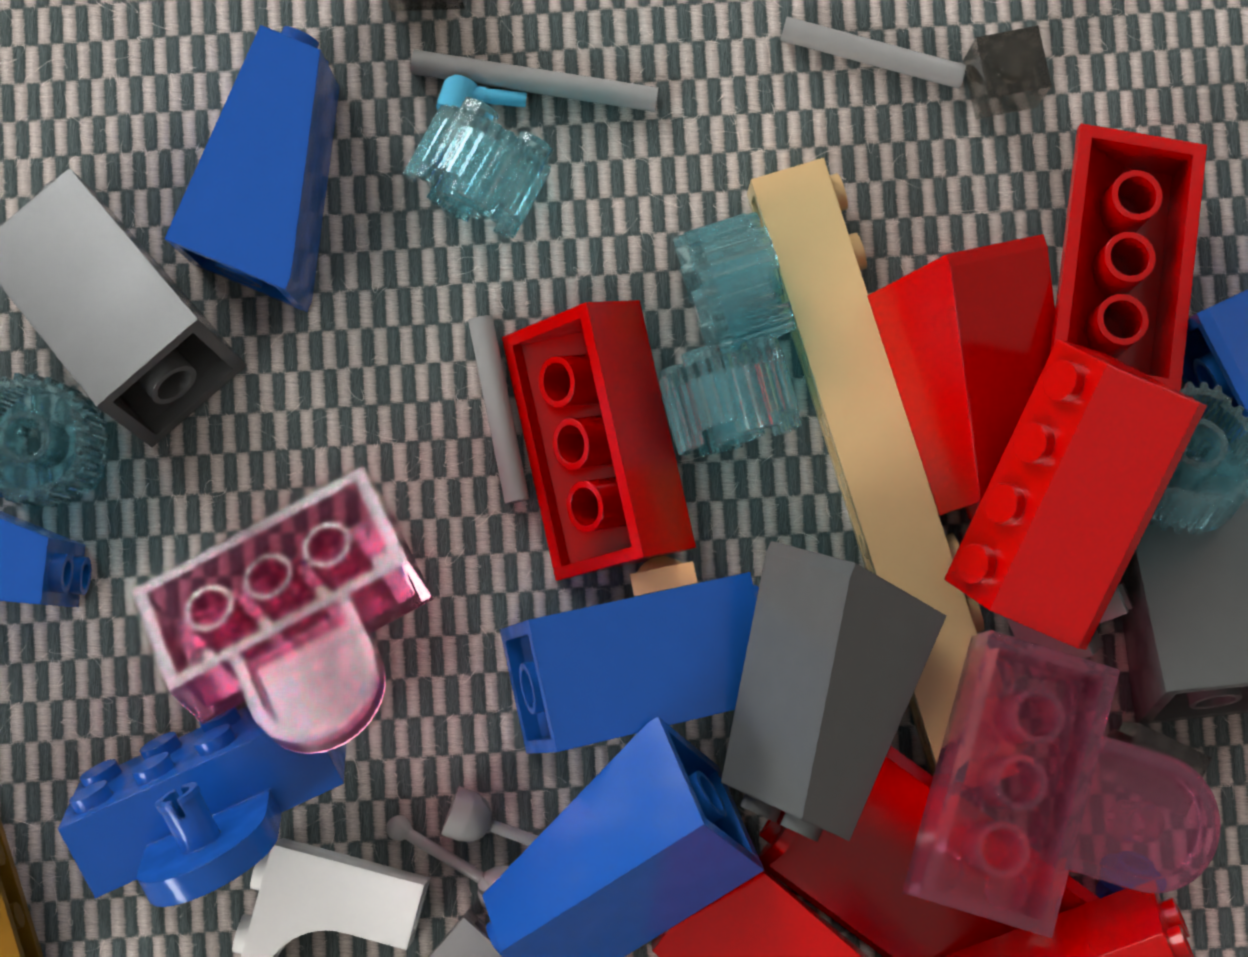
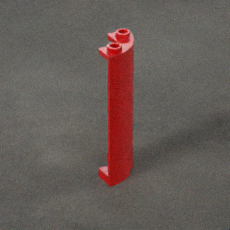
[758,746,1099,957]

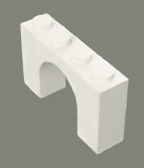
[232,838,430,957]

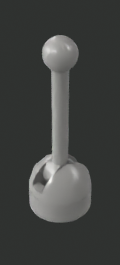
[440,786,538,846]
[386,815,509,911]

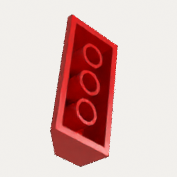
[1050,123,1207,392]
[502,300,696,581]
[944,338,1207,650]

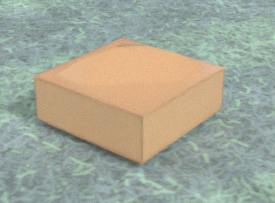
[629,556,698,597]

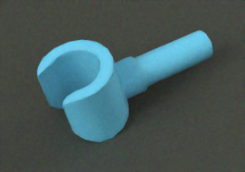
[436,74,527,119]

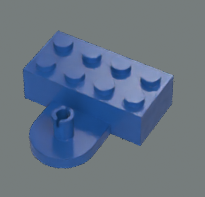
[58,676,346,907]

